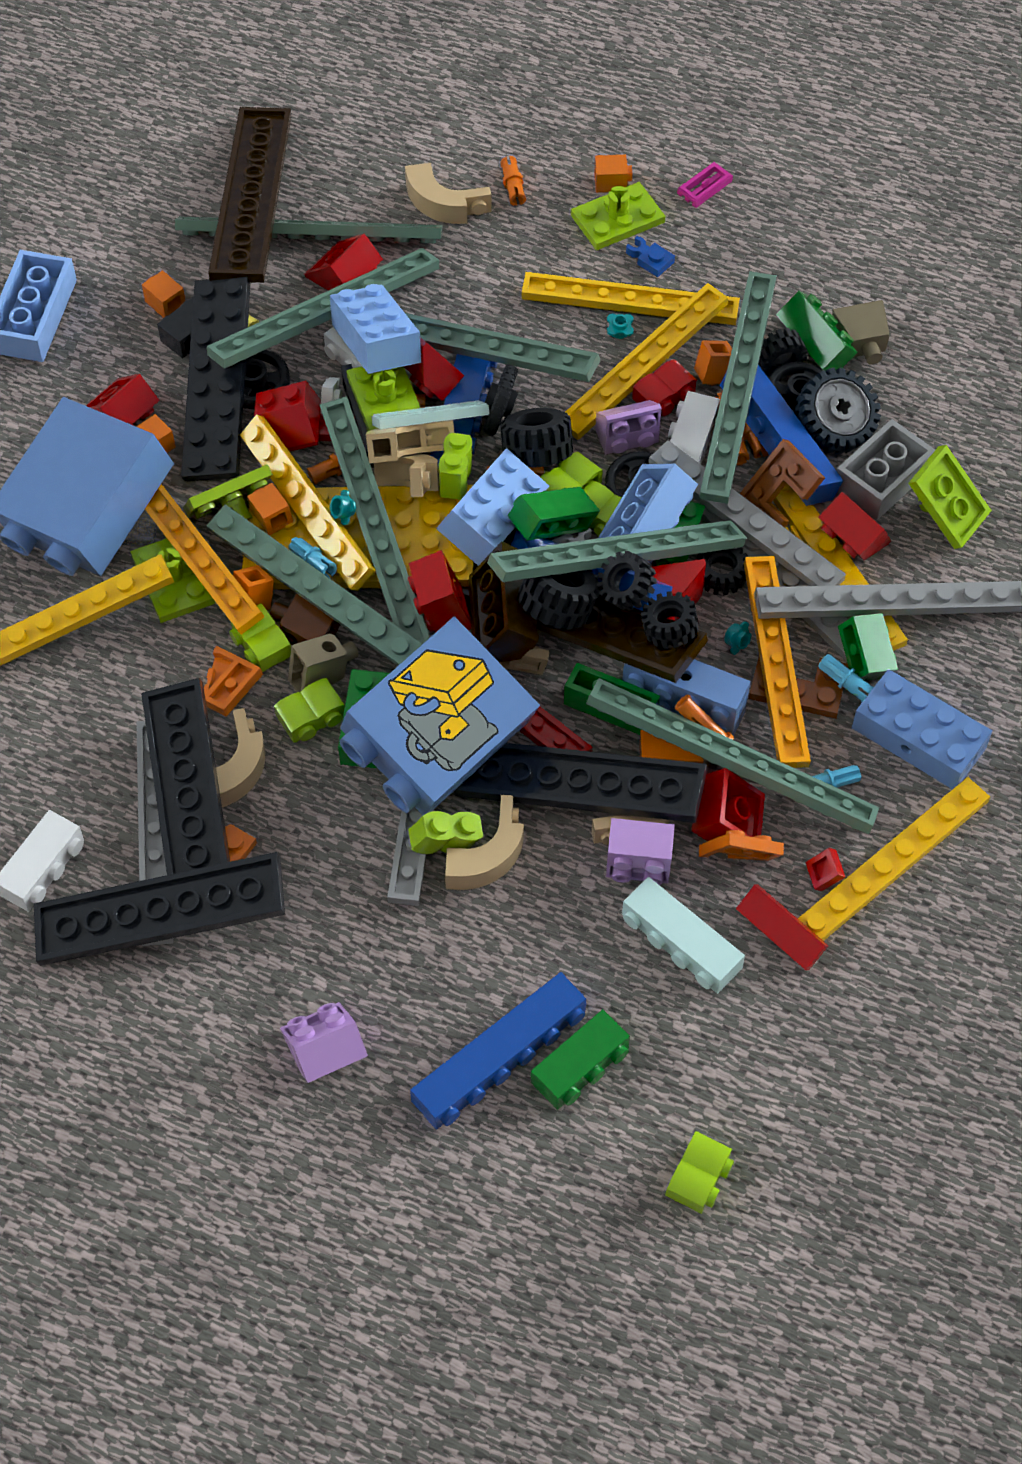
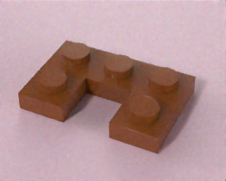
[739,439,825,528]
[748,657,848,719]

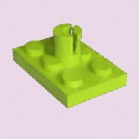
[571,181,666,251]
[346,366,421,431]
[908,445,992,549]
[183,464,273,520]
[130,538,216,623]

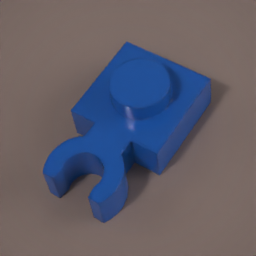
[626,236,675,277]

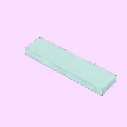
[372,400,489,429]

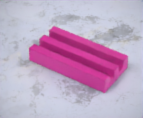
[677,162,733,208]

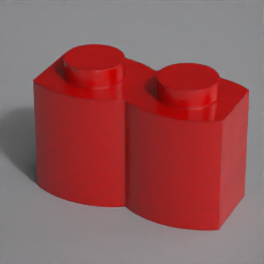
[632,359,697,417]

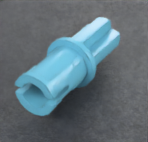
[288,537,337,578]
[818,654,874,702]
[812,765,861,788]

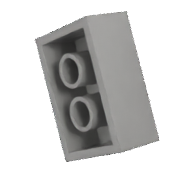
[837,419,935,520]

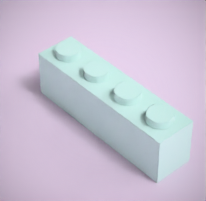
[622,876,745,994]

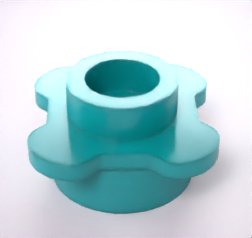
[607,313,634,339]
[330,490,356,525]
[724,621,752,655]

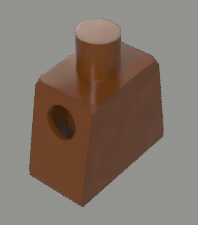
[270,594,340,645]

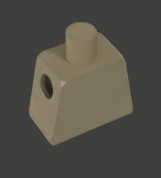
[832,300,889,364]
[288,634,358,692]

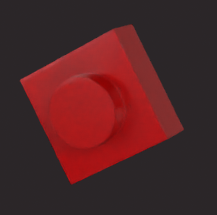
[805,848,846,891]

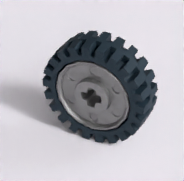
[795,368,881,454]

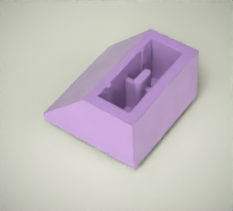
[595,400,662,455]
[606,818,675,885]
[280,1002,368,1083]

